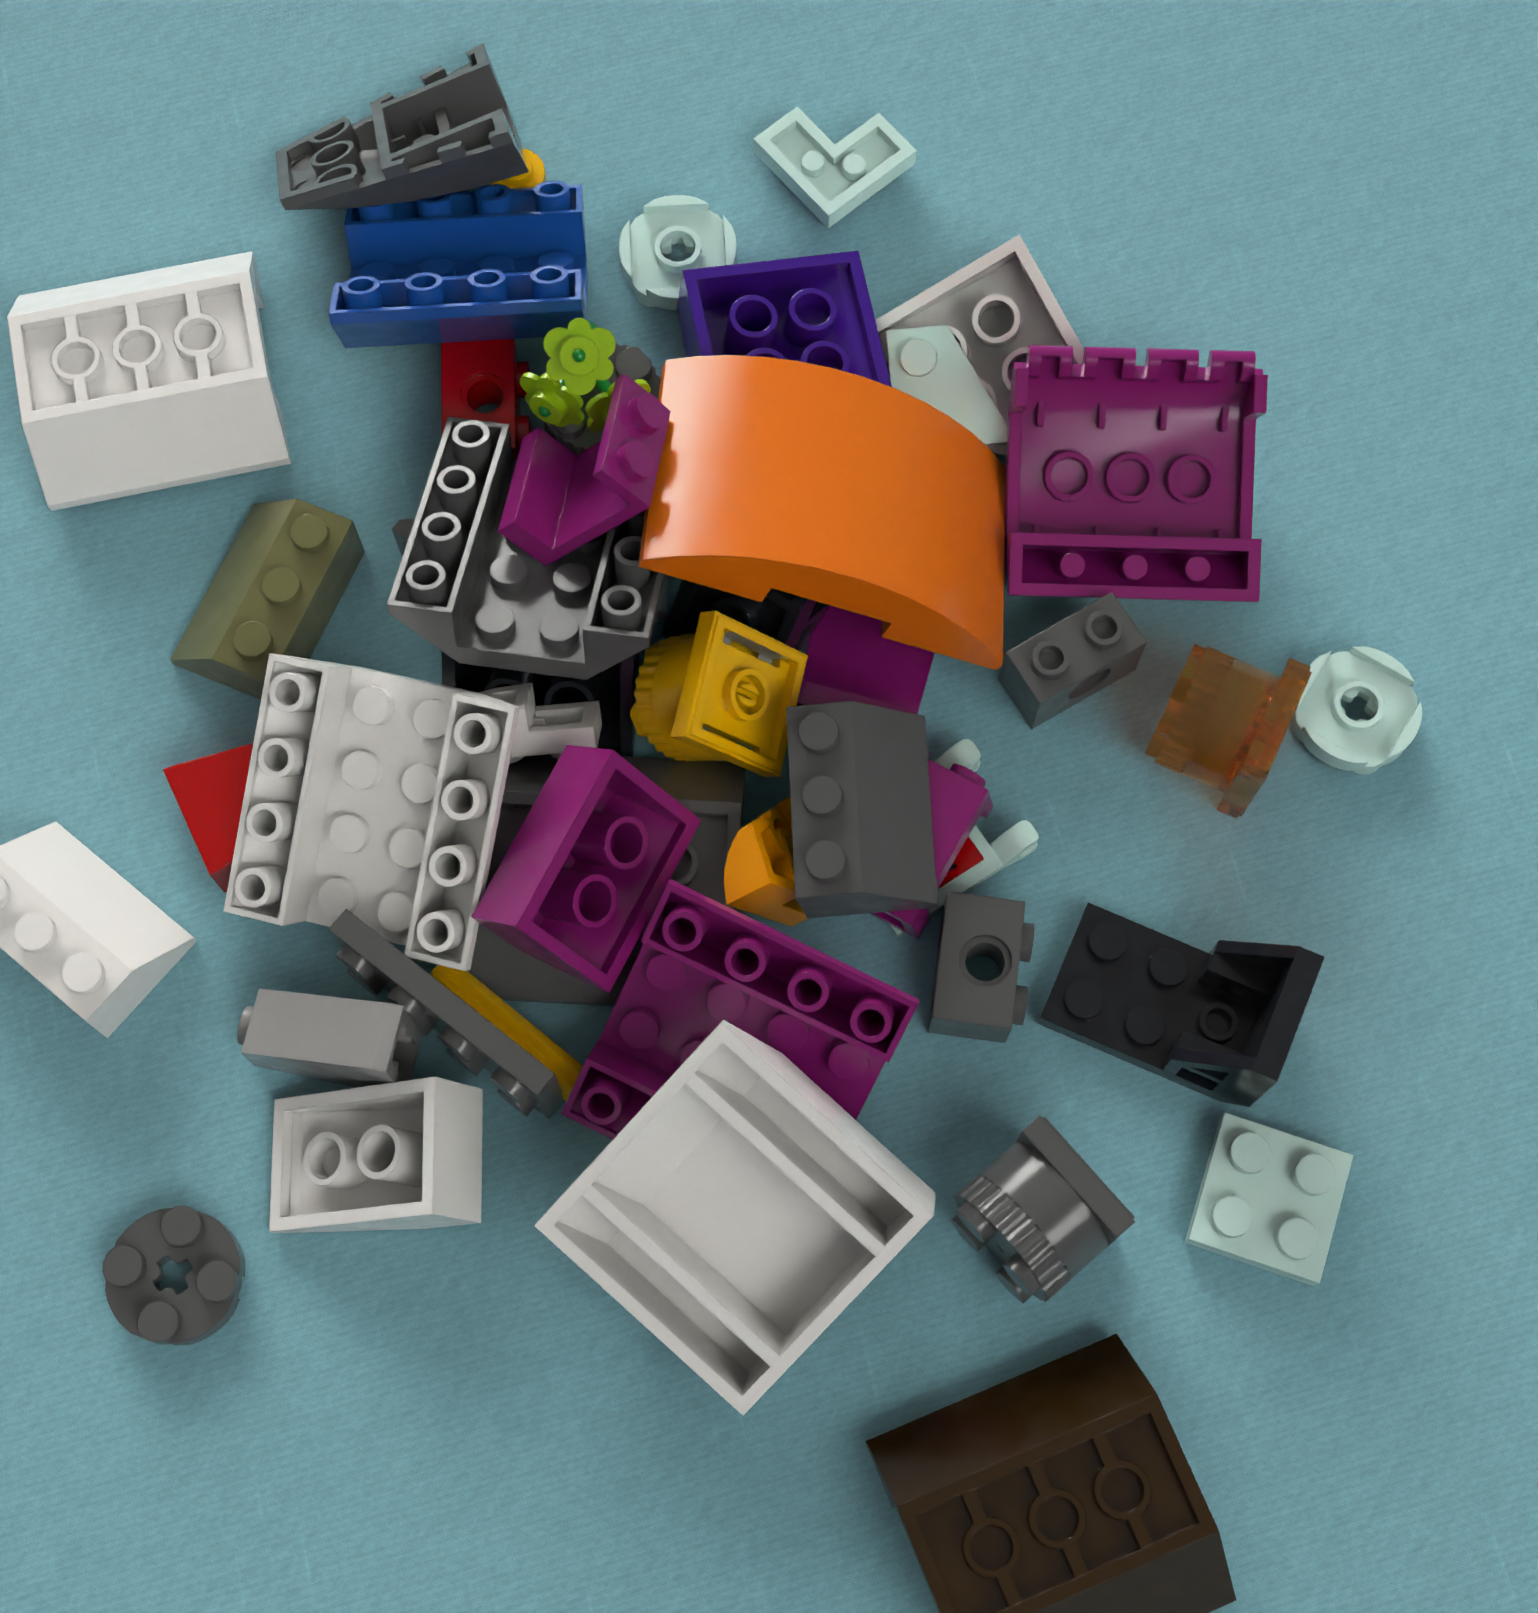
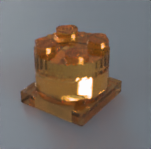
[1145,644,1312,819]

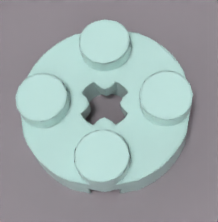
[619,195,737,310]
[1290,646,1422,775]

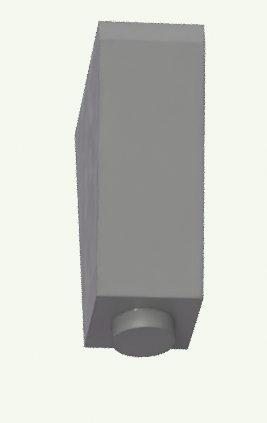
[237,989,423,1088]

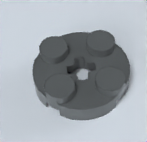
[102,1206,245,1345]

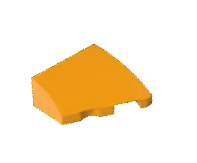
[724,797,808,927]

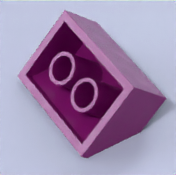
[471,745,701,993]

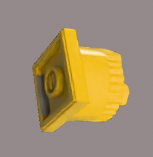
[630,611,808,777]

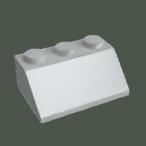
[0,821,197,1038]

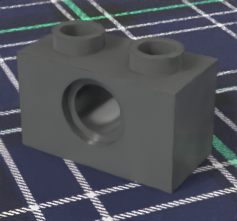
[998,592,1147,729]
[928,891,1035,1043]

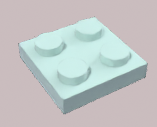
[1185,1113,1354,1286]

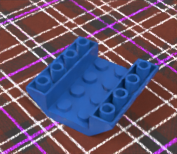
[329,181,588,348]

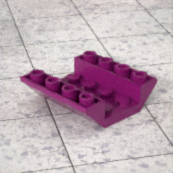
[561,879,919,1139]

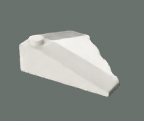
[876,234,1084,456]

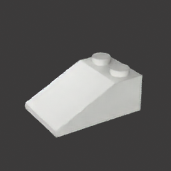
[269,1076,483,1233]

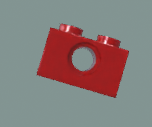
[441,339,531,460]

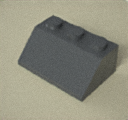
[786,701,938,918]

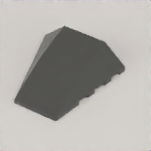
[276,44,529,210]

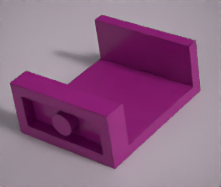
[498,374,671,566]
[797,605,935,715]

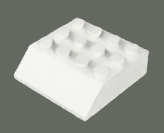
[534,1020,935,1415]

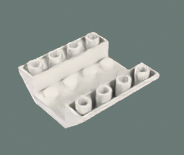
[7,251,291,511]
[224,653,520,971]

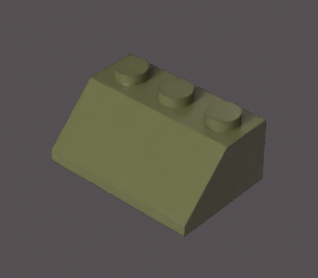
[170,499,365,700]

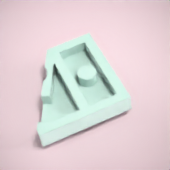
[886,324,1007,445]

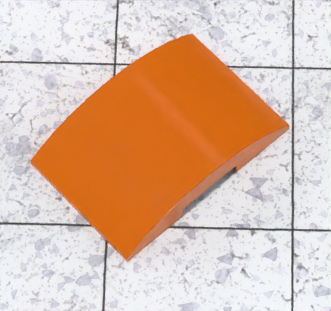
[638,355,1006,670]

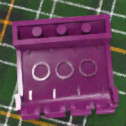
[1005,345,1268,602]

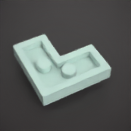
[753,107,917,228]

